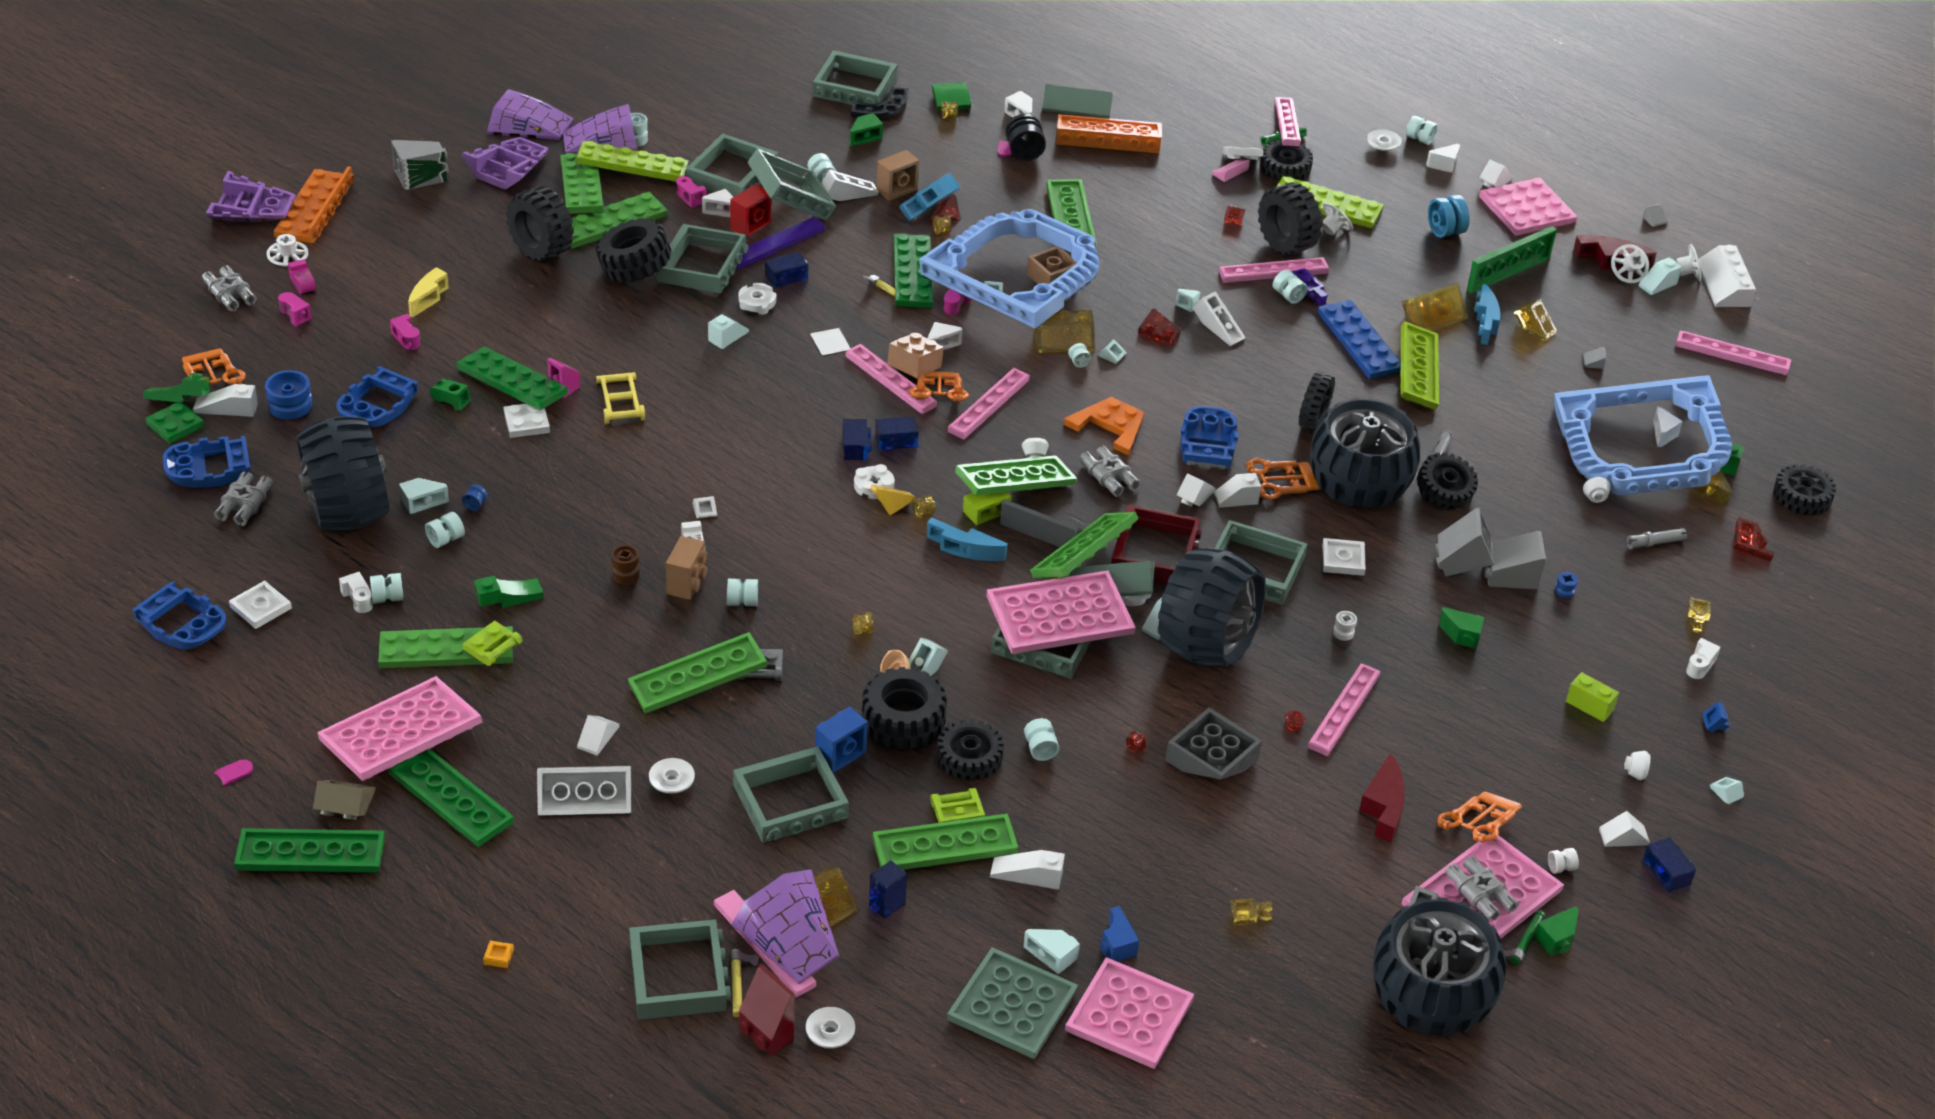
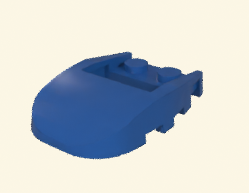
[336,366,418,427]
[1180,406,1239,469]
[163,436,251,488]
[132,581,226,650]

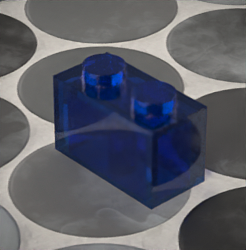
[765,252,808,288]
[875,416,919,450]
[842,419,872,460]
[1642,837,1696,892]
[869,860,907,919]

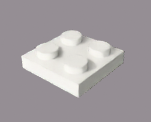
[1223,146,1263,160]
[503,404,550,438]
[1322,538,1366,576]
[229,581,292,629]

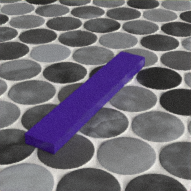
[727,217,825,270]

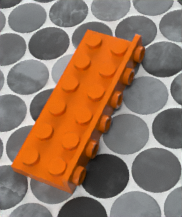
[1056,114,1162,153]
[274,166,355,244]

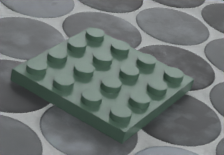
[947,947,1078,1059]

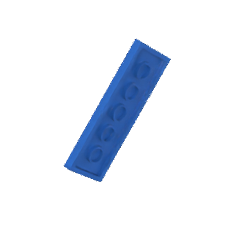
[1317,300,1401,380]

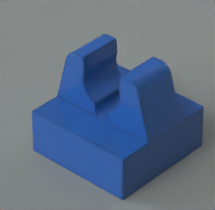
[1702,702,1731,733]

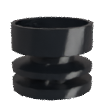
[1005,114,1046,161]

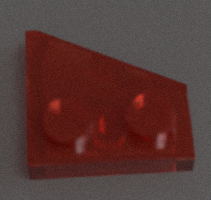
[1138,308,1181,345]
[1733,517,1774,562]

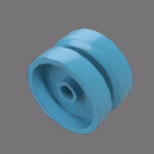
[1428,195,1470,238]

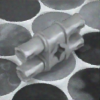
[202,265,257,311]
[1079,445,1141,497]
[214,471,273,526]
[1445,855,1519,922]

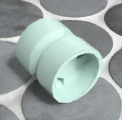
[631,113,648,146]
[1406,116,1438,145]
[807,153,837,183]
[1273,270,1308,304]
[425,512,465,548]
[370,573,404,604]
[727,578,758,607]
[1024,718,1060,761]

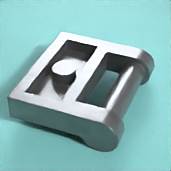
[738,649,783,681]

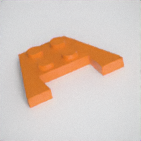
[1064,397,1144,455]

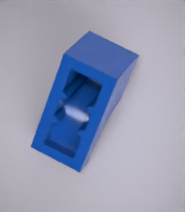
[1100,906,1139,962]

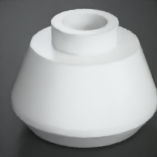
[1022,438,1049,458]
[1583,477,1611,503]
[1624,751,1650,781]

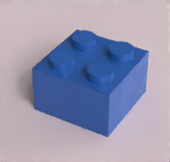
[815,707,868,773]

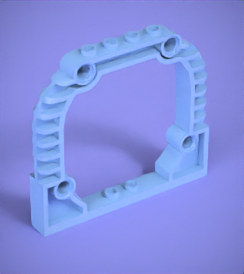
[919,209,1099,329]
[1554,375,1732,495]

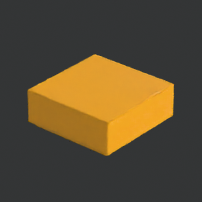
[483,941,514,968]

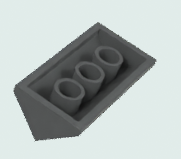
[1000,499,1083,547]

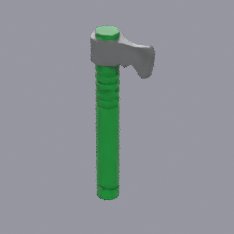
[1503,910,1545,965]

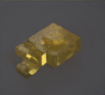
[1688,597,1711,633]
[1230,898,1273,925]

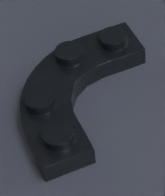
[851,87,909,121]

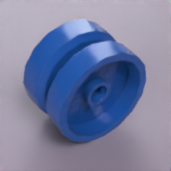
[265,370,313,420]

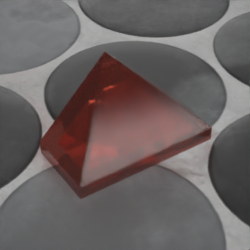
[929,194,961,223]

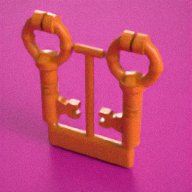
[182,348,246,385]
[909,371,970,402]
[1246,458,1320,500]
[1437,791,1522,843]

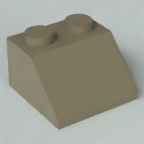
[313,780,376,820]

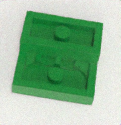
[932,82,971,110]

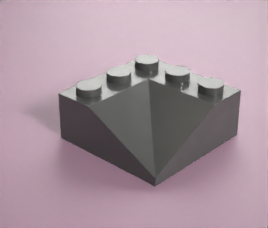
[1165,707,1262,779]

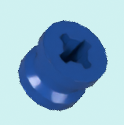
[462,484,488,511]
[1555,572,1579,598]

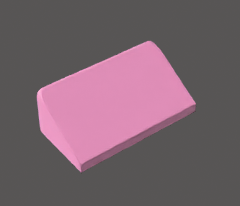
[1212,159,1250,182]

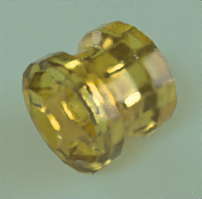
[941,100,958,119]
[933,215,952,235]
[912,494,935,518]
[852,612,874,635]

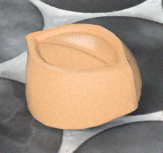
[880,650,910,673]

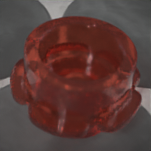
[1284,710,1306,730]
[1126,731,1146,752]

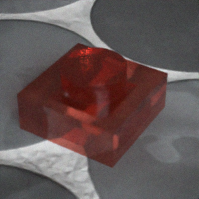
[1224,206,1246,225]

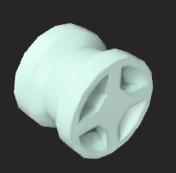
[1068,343,1091,368]

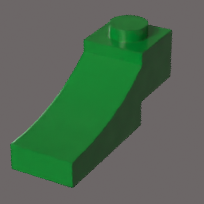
[144,373,209,403]
[474,575,544,608]

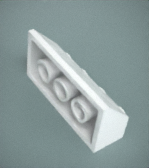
[1698,245,1756,307]
[537,766,631,815]

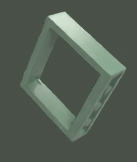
[813,50,898,105]
[685,133,778,197]
[747,148,836,221]
[657,224,748,293]
[1214,520,1307,605]
[991,626,1091,679]
[733,746,849,843]
[629,919,731,1020]

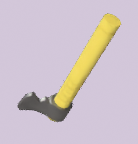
[863,275,895,297]
[729,949,759,1017]

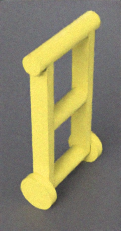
[596,372,645,425]

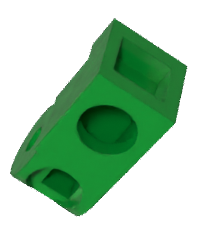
[430,379,471,411]

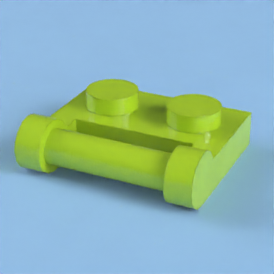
[463,621,523,666]
[930,788,985,823]

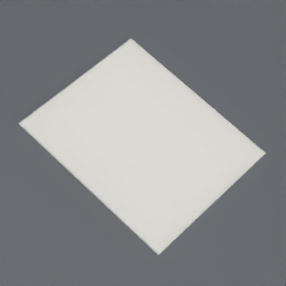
[810,328,851,355]

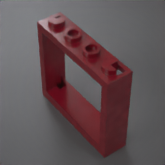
[1111,504,1202,584]

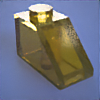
[1514,299,1557,340]
[1689,471,1732,507]

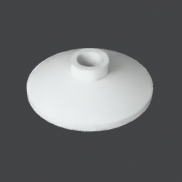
[1367,129,1402,151]
[649,758,695,794]
[806,1007,855,1048]

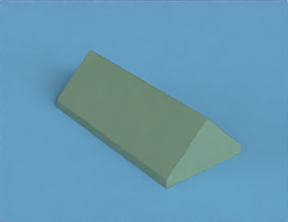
[1042,84,1113,119]
[1067,561,1155,596]

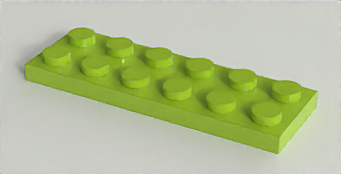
[576,141,689,182]
[1277,176,1384,229]
[1401,321,1439,410]

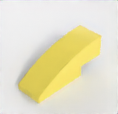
[408,267,448,318]

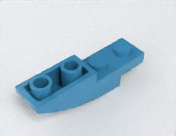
[899,173,961,222]
[1474,284,1500,345]
[927,518,1008,561]

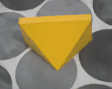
[871,484,915,515]

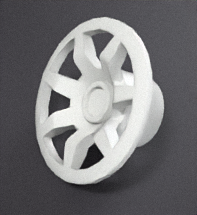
[1322,203,1353,235]
[266,234,308,267]
[1611,244,1649,283]
[1676,244,1702,282]

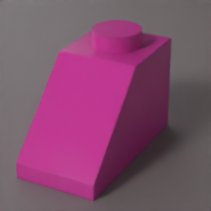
[547,358,580,399]

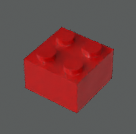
[730,184,772,238]

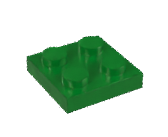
[146,402,204,444]

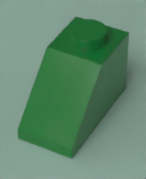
[850,113,883,147]
[1719,443,1744,476]
[1439,607,1484,649]
[1534,907,1579,957]

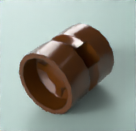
[611,545,640,585]

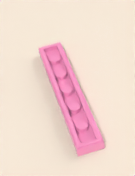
[1275,97,1301,146]
[1219,257,1329,283]
[1675,331,1791,375]
[846,344,937,414]
[948,368,1030,439]
[1308,663,1380,756]
[714,890,816,998]

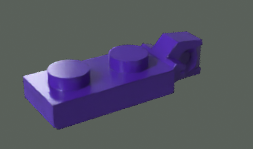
[1292,268,1328,306]

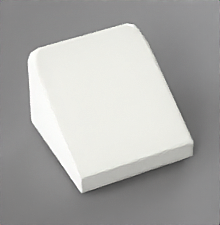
[692,496,717,519]

